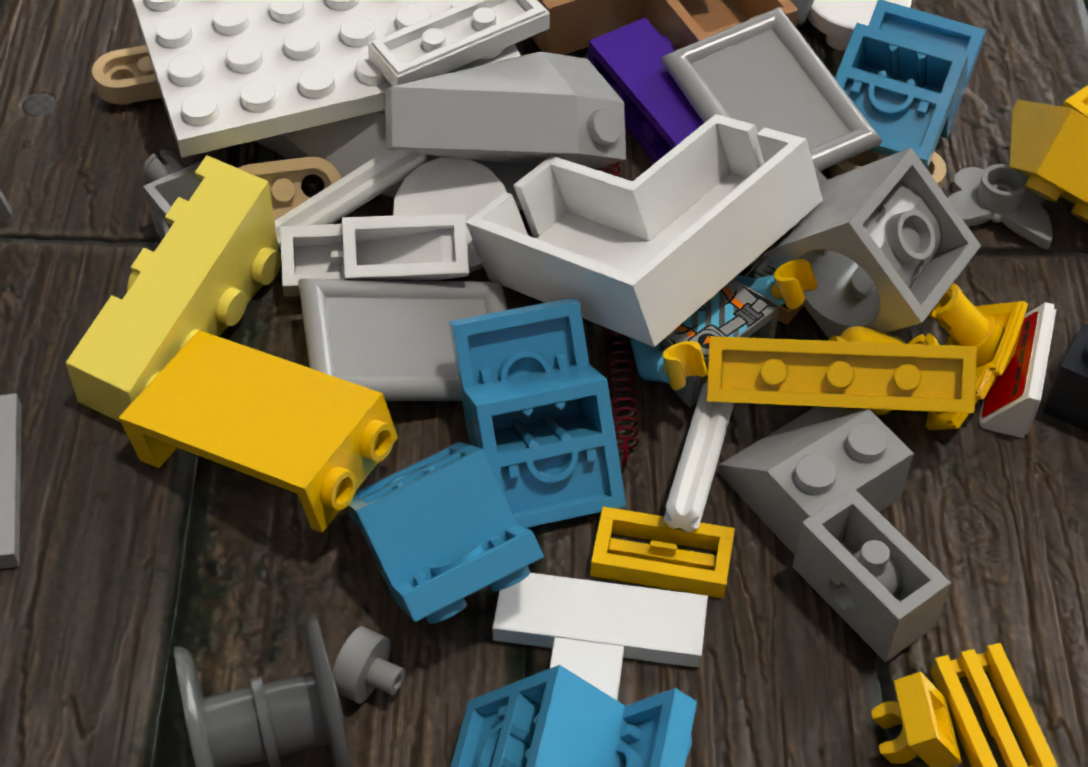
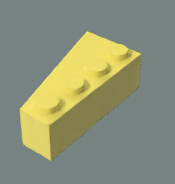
[66,155,282,422]

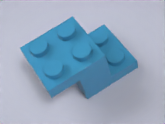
[835,0,986,168]
[449,297,626,528]
[346,442,544,624]
[450,665,697,767]

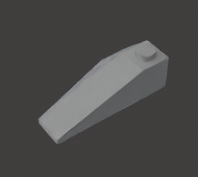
[385,51,626,170]

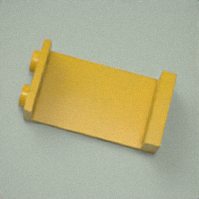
[118,330,398,533]

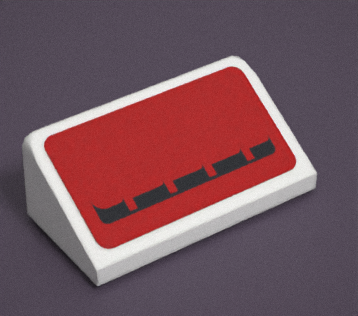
[979,302,1056,438]

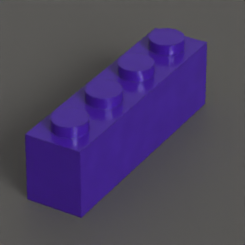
[587,18,704,163]

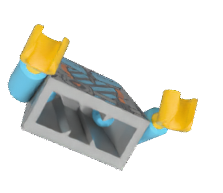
[630,259,819,408]

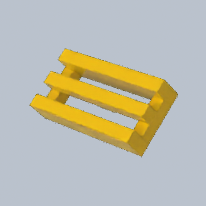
[590,506,735,599]
[930,643,1058,767]

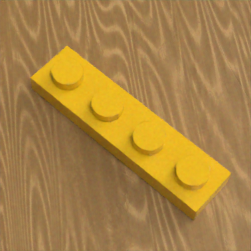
[707,336,977,413]

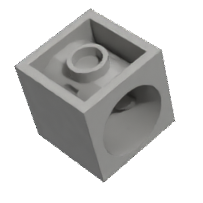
[764,147,981,339]

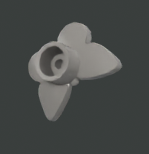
[948,164,1053,249]

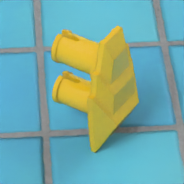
[907,283,1028,430]

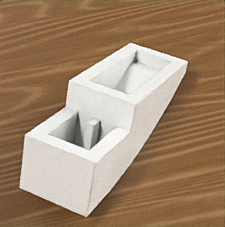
[280,213,469,297]

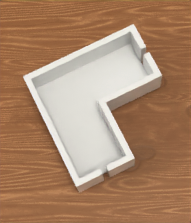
[466,114,823,347]

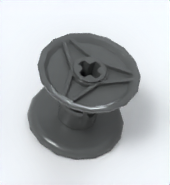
[174,613,352,767]

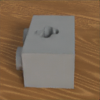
[792,488,951,663]

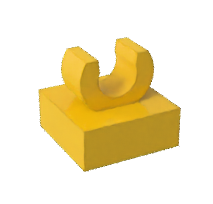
[871,671,962,767]

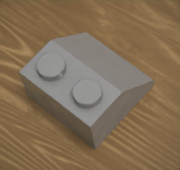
[718,406,914,555]

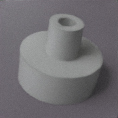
[332,626,405,704]

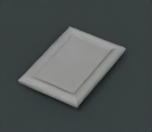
[660,7,882,171]
[298,278,508,401]

